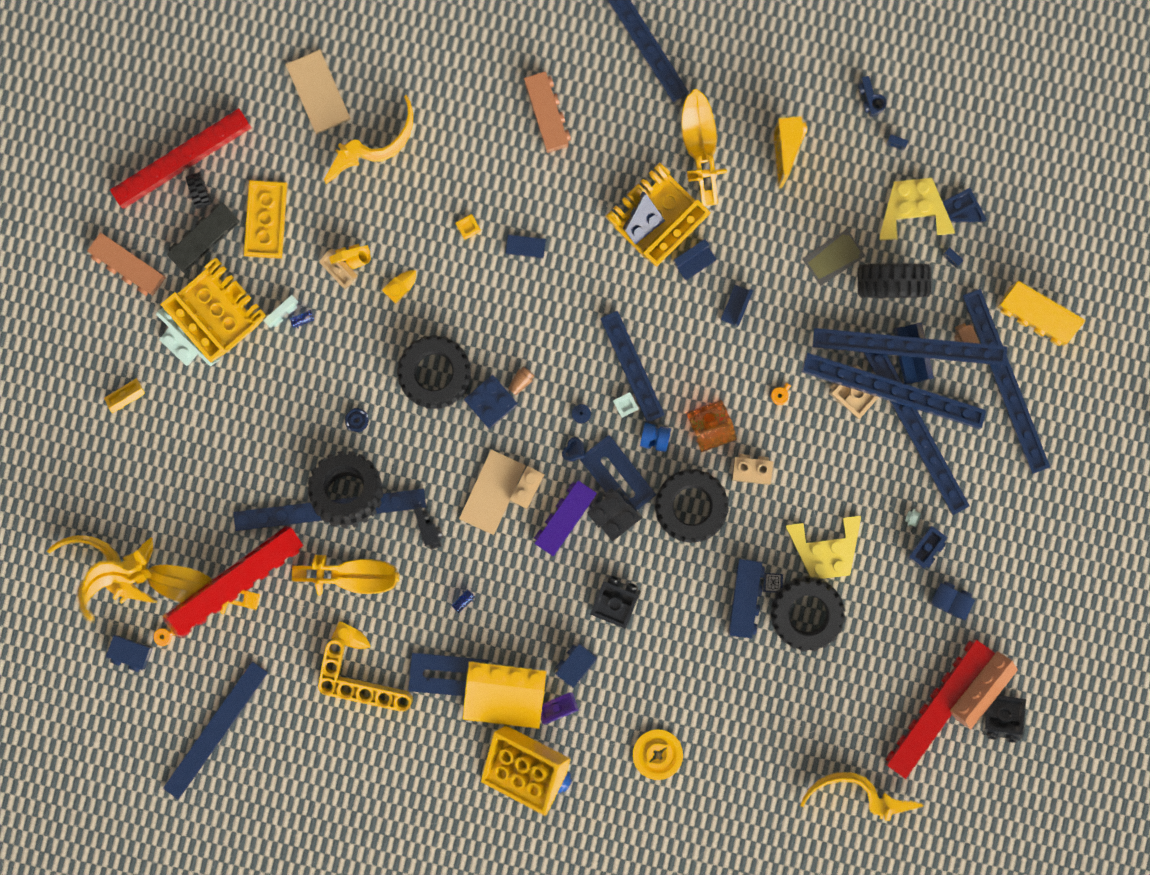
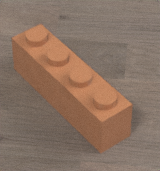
[524,71,571,153]
[87,232,166,296]
[950,651,1018,730]

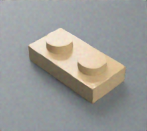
[319,248,358,289]

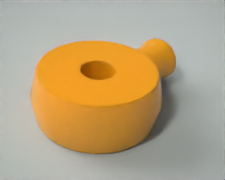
[770,383,791,405]
[153,628,174,646]

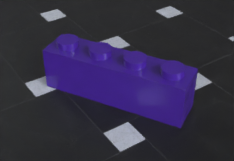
[534,480,597,557]

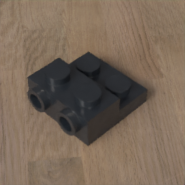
[587,488,643,542]
[413,507,444,550]
[590,575,641,629]
[982,695,1026,743]

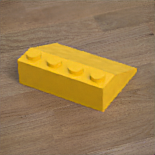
[773,116,807,188]
[998,281,1085,346]
[463,662,546,729]
[481,725,571,816]

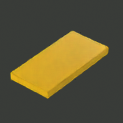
[244,180,288,259]

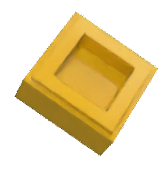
[455,214,481,240]

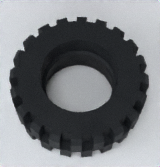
[858,263,931,298]
[397,335,471,410]
[307,451,383,529]
[655,469,729,543]
[770,576,845,652]

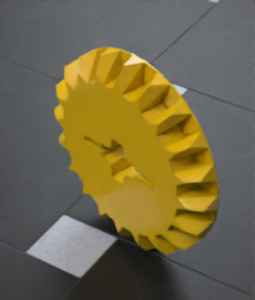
[633,729,683,780]

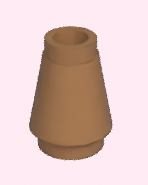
[508,366,535,395]

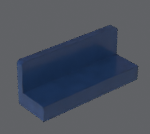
[893,322,934,384]

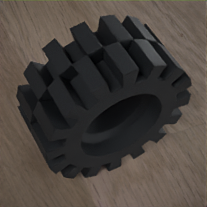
[185,172,211,209]

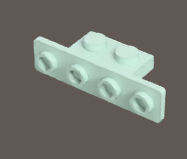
[156,308,221,366]

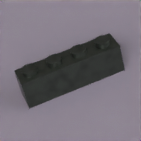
[166,203,240,273]

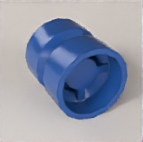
[640,422,671,452]

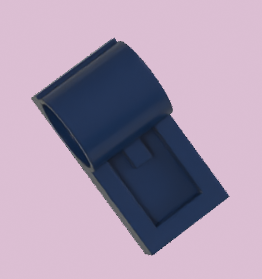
[858,76,887,118]

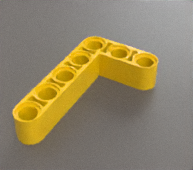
[318,637,413,711]

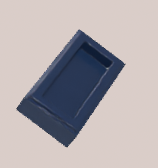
[506,235,546,259]

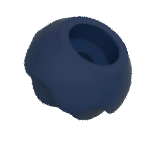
[345,408,369,432]

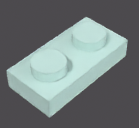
[263,295,299,328]

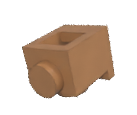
[954,323,980,344]

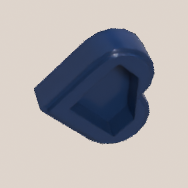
[562,437,586,462]

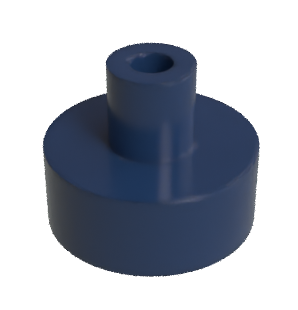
[572,404,591,424]

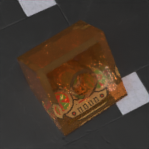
[686,400,737,452]

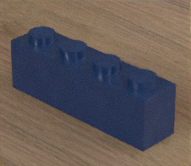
[728,559,765,639]

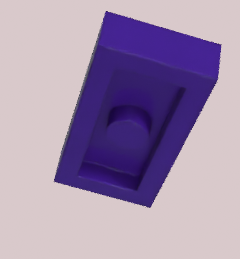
[541,692,579,725]

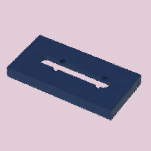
[580,435,656,510]
[408,653,489,696]

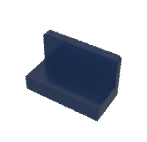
[673,239,717,280]
[720,285,753,327]

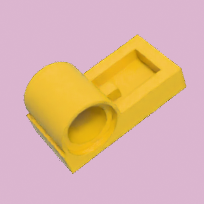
[329,244,371,269]

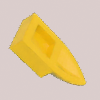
[382,270,416,304]
[331,621,371,649]

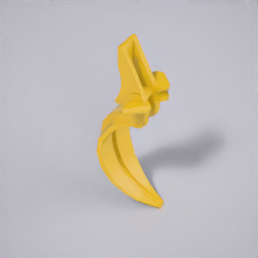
[681,89,727,206]
[324,95,413,184]
[47,535,157,604]
[77,537,153,622]
[292,555,400,596]
[147,565,260,614]
[800,772,923,821]

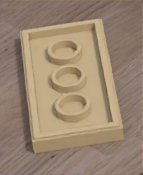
[285,50,351,134]
[459,450,526,535]

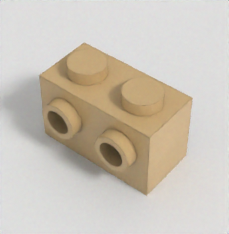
[732,454,774,485]

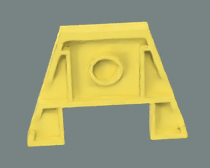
[879,178,955,241]
[786,516,861,579]

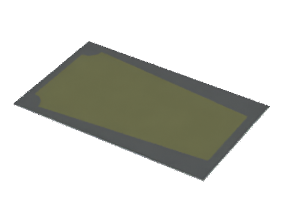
[802,229,866,286]

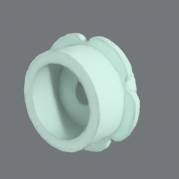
[905,509,921,527]

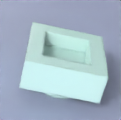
[613,392,639,418]

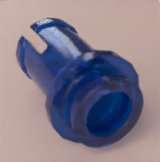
[289,310,315,329]
[451,589,475,614]

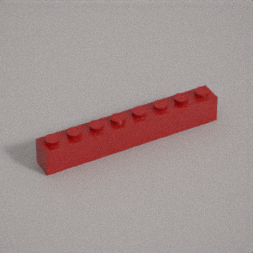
[110,108,252,209]
[161,526,304,637]
[885,639,995,779]

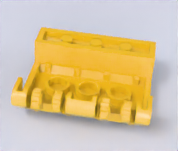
[605,162,711,267]
[160,258,266,363]

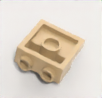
[829,365,879,419]

